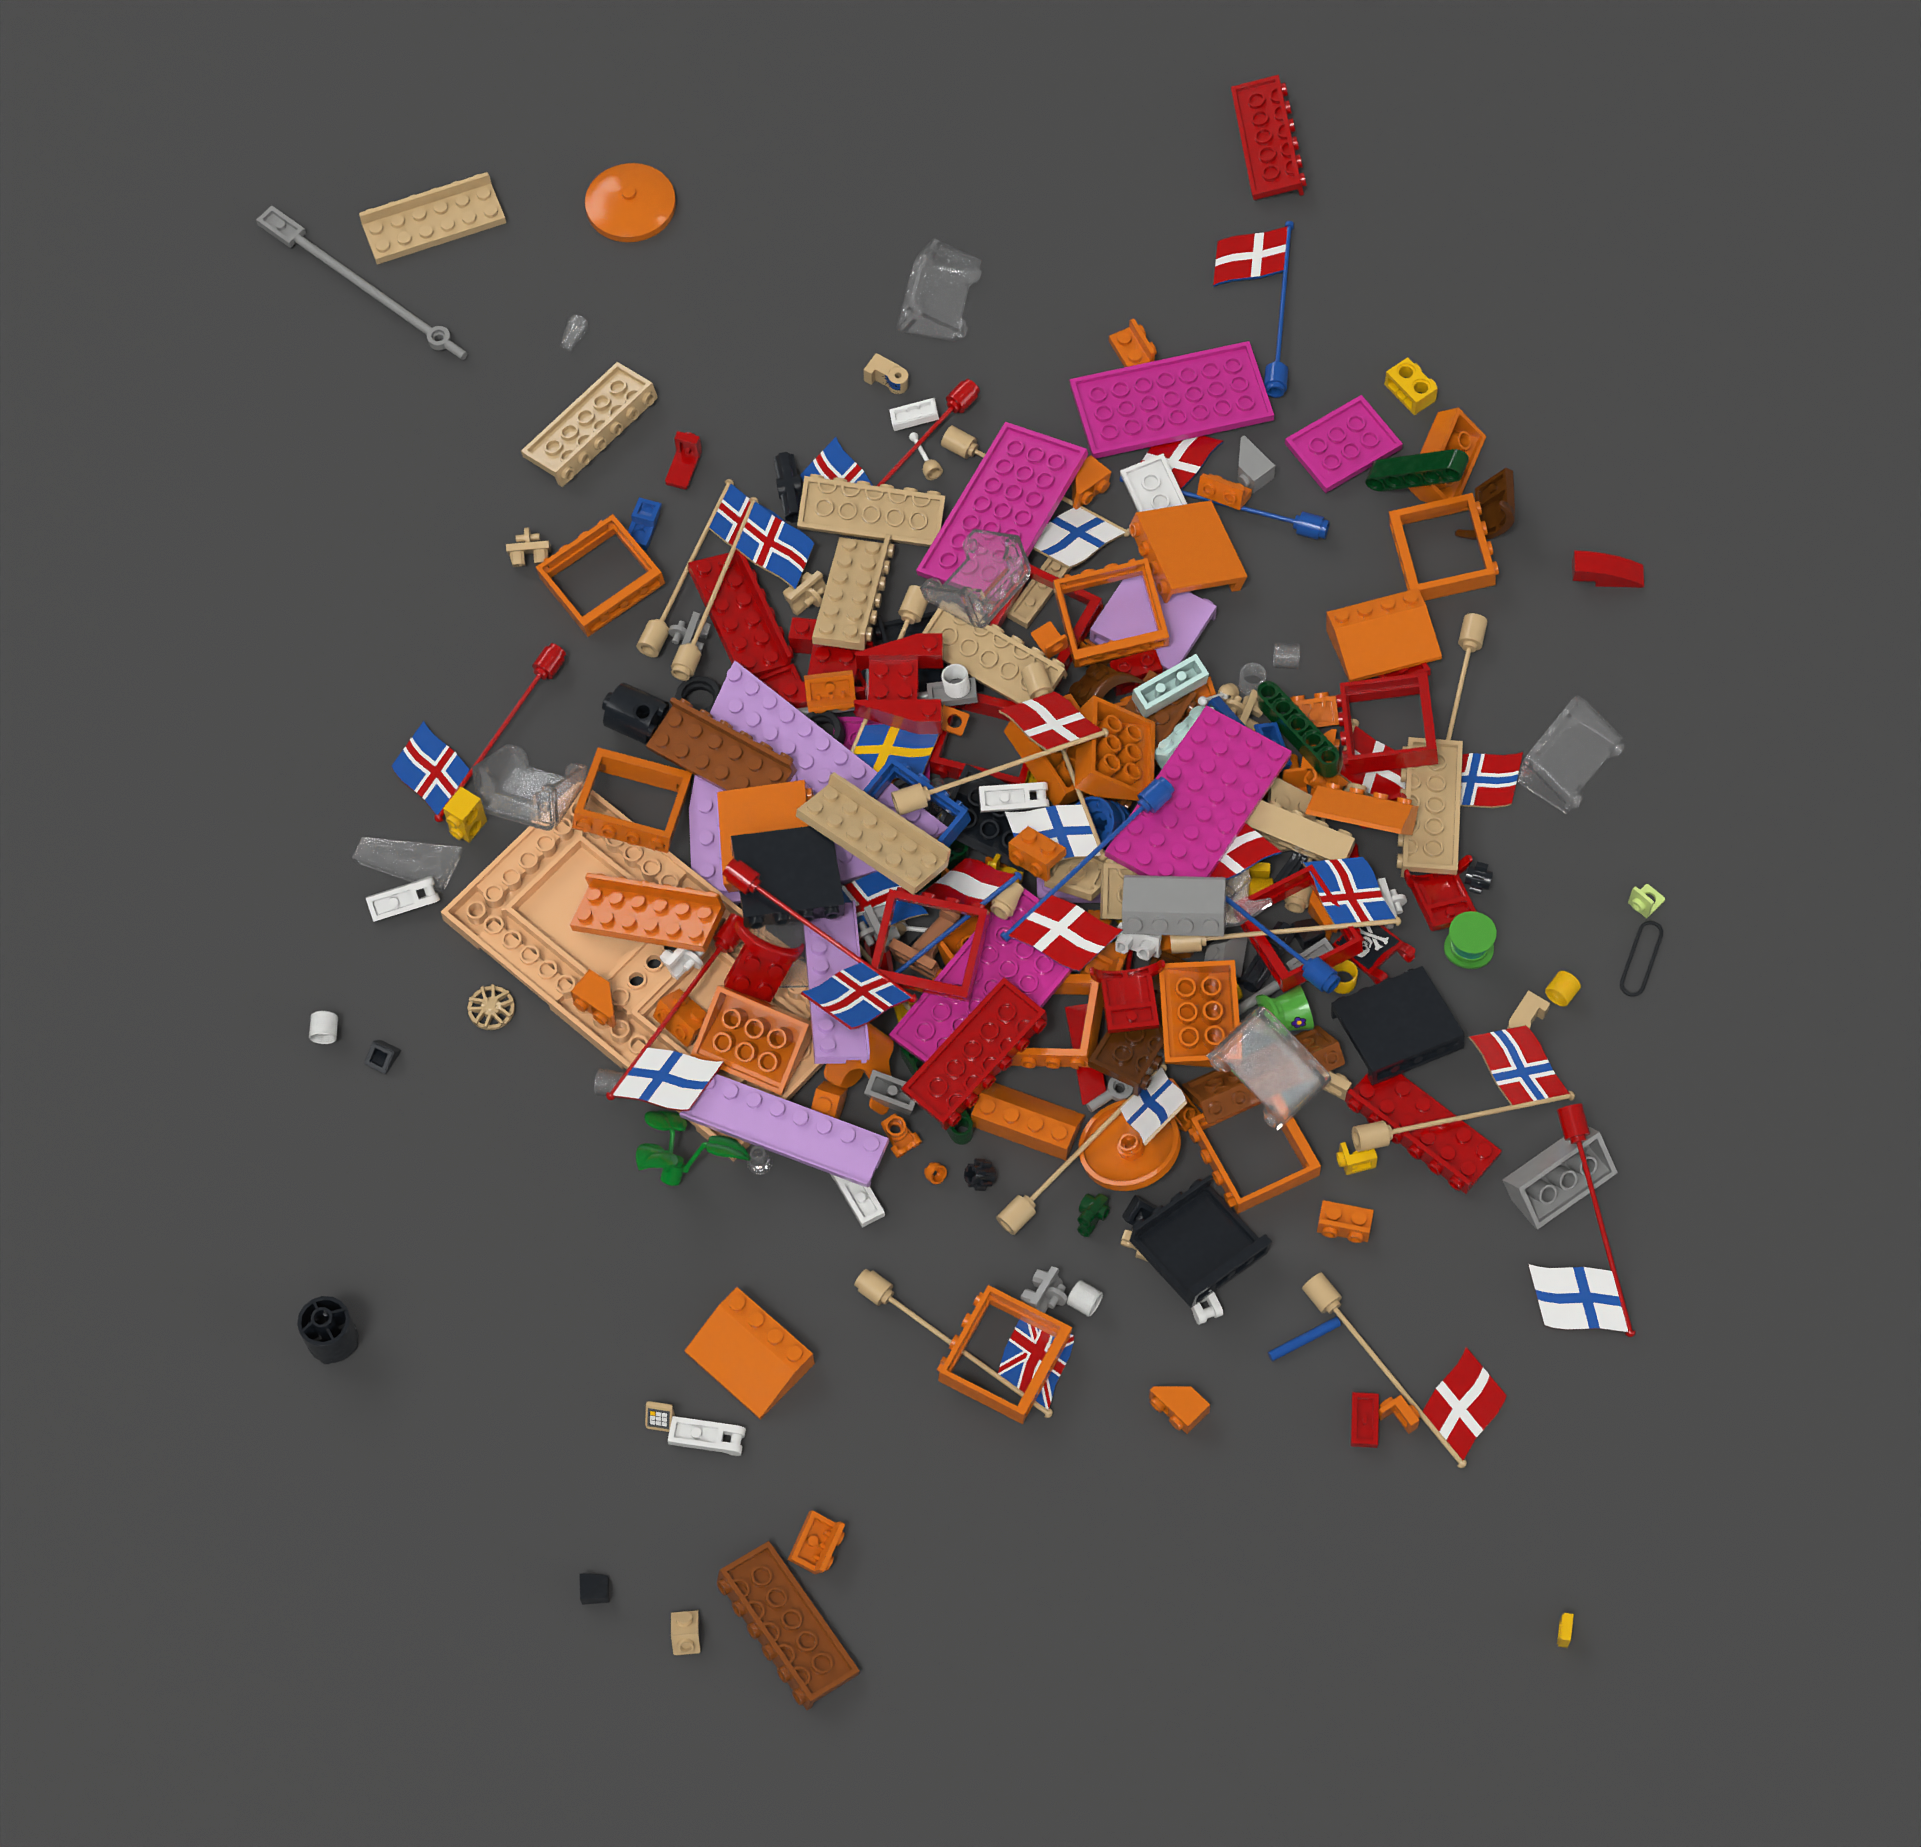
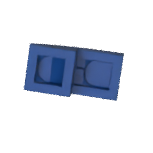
[628,497,662,551]

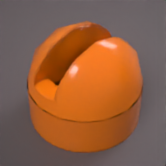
[924,1162,947,1185]

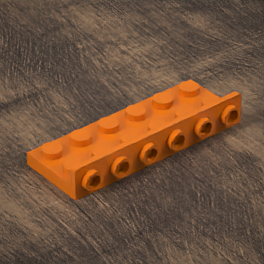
[570,873,726,952]

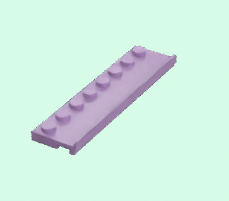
[803,900,870,1064]
[679,1074,889,1188]

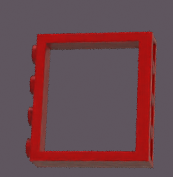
[989,563,1103,687]
[1336,672,1438,775]
[929,693,1031,784]
[1233,865,1364,993]
[871,887,991,1002]

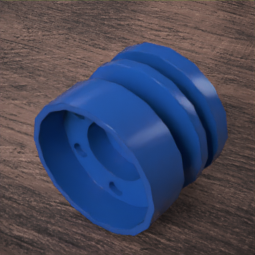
[1075,796,1130,850]

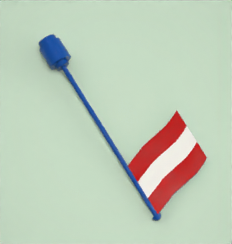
[895,858,1022,973]

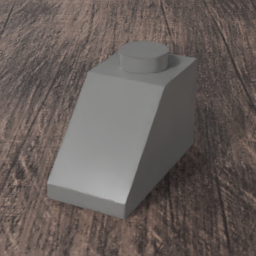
[1237,435,1275,494]
[1204,931,1248,978]
[864,1070,915,1116]

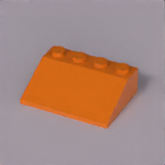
[1326,588,1442,682]
[1004,693,1088,806]
[1074,695,1155,801]
[1159,960,1242,1068]
[690,985,812,1095]
[684,1287,815,1420]

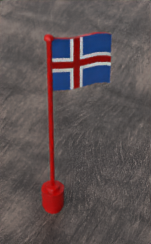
[800,379,980,487]
[392,643,566,822]
[722,858,917,1030]

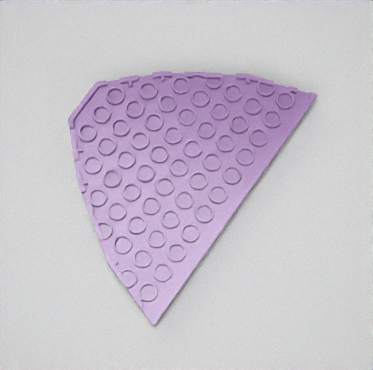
[689,661,948,905]

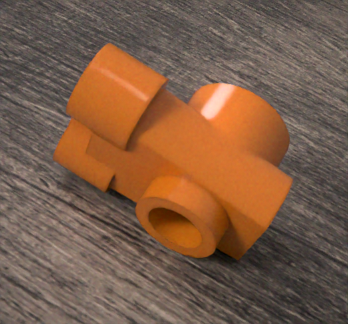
[880,1113,922,1158]

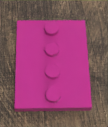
[1285,395,1403,493]

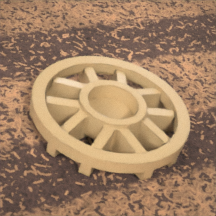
[467,984,515,1030]

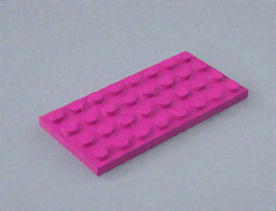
[1070,341,1274,459]
[916,422,1088,604]
[1105,705,1292,877]
[889,888,1073,1063]

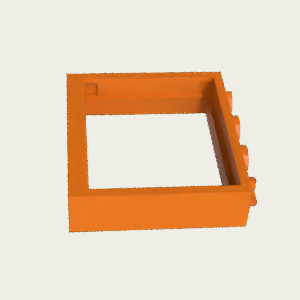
[1389,493,1499,601]
[536,514,665,637]
[1053,558,1169,668]
[572,747,692,853]
[1009,974,1104,1069]
[1188,1093,1321,1214]
[937,1285,1072,1424]

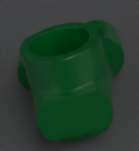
[1077,1193,1110,1237]

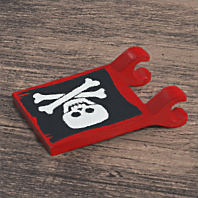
[1332,925,1416,984]

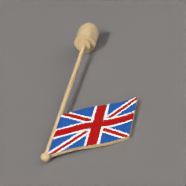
[854,1269,1074,1418]

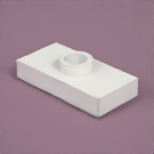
[890,398,939,431]

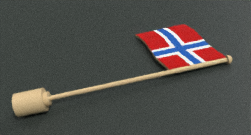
[1446,613,1523,808]
[1352,1025,1575,1152]

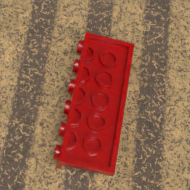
[1231,75,1307,200]
[687,550,793,677]
[901,977,1047,1130]
[1345,1073,1502,1194]

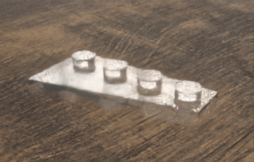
[352,837,463,893]

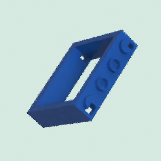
[863,757,971,847]

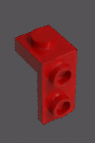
[665,431,702,490]

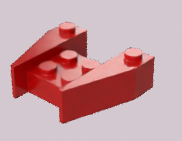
[778,617,874,708]
[854,633,944,734]

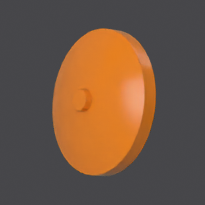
[585,163,676,242]
[1079,1099,1181,1191]

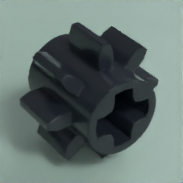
[1464,861,1493,894]
[964,1158,996,1191]

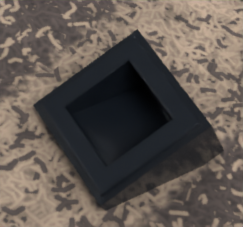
[364,1040,401,1074]

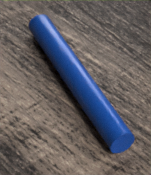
[1268,1317,1341,1362]

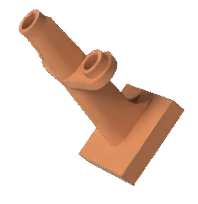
[889,910,965,980]

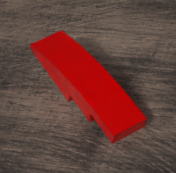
[1065,1003,1106,1106]

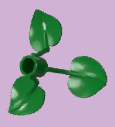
[635,1110,750,1186]

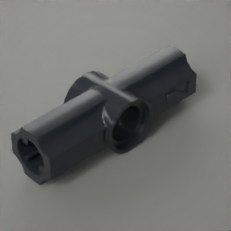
[774,452,802,523]
[1239,921,1296,993]

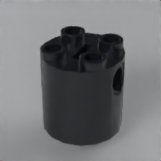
[602,682,670,745]
[297,1296,359,1364]

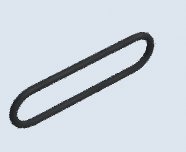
[1620,921,1663,997]

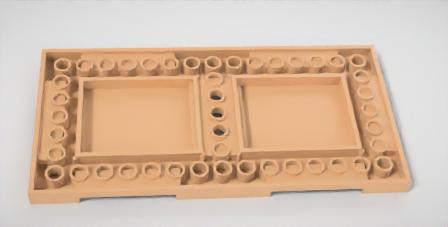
[441,779,824,1162]

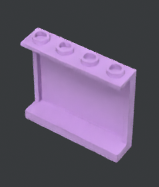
[1090,575,1217,672]

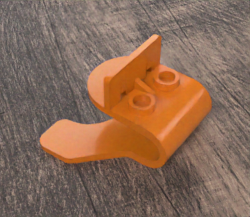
[824,1023,894,1115]

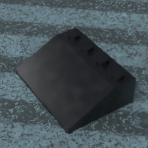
[939,764,1053,872]

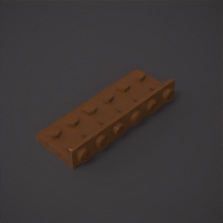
[1088,951,1186,1097]

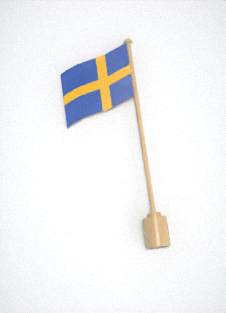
[850,585,940,779]

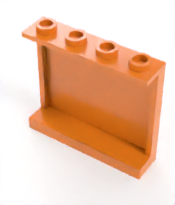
[1129,500,1248,603]
[717,780,814,893]

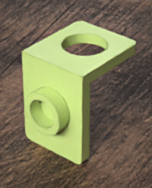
[1628,884,1665,918]

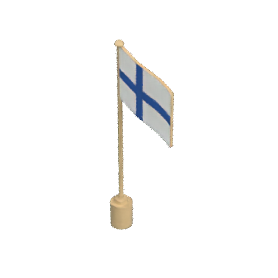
[941,425,1130,569]
[1005,662,1107,861]
[996,1063,1187,1235]

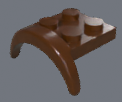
[1455,468,1515,540]
[1066,662,1145,708]

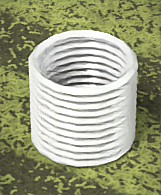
[941,664,971,698]
[309,1011,338,1044]
[1067,1280,1103,1317]

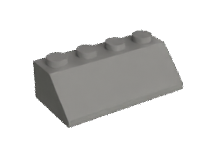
[1122,875,1226,937]
[1502,1126,1618,1229]

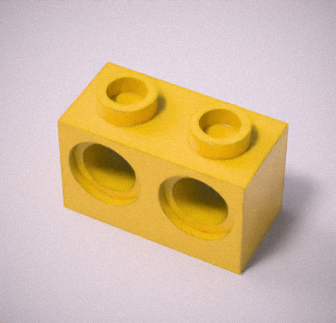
[1384,357,1438,415]
[443,787,487,843]

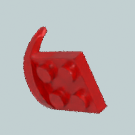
[1404,855,1477,932]
[724,921,805,1003]
[1089,960,1165,1033]

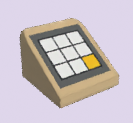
[645,1401,675,1432]

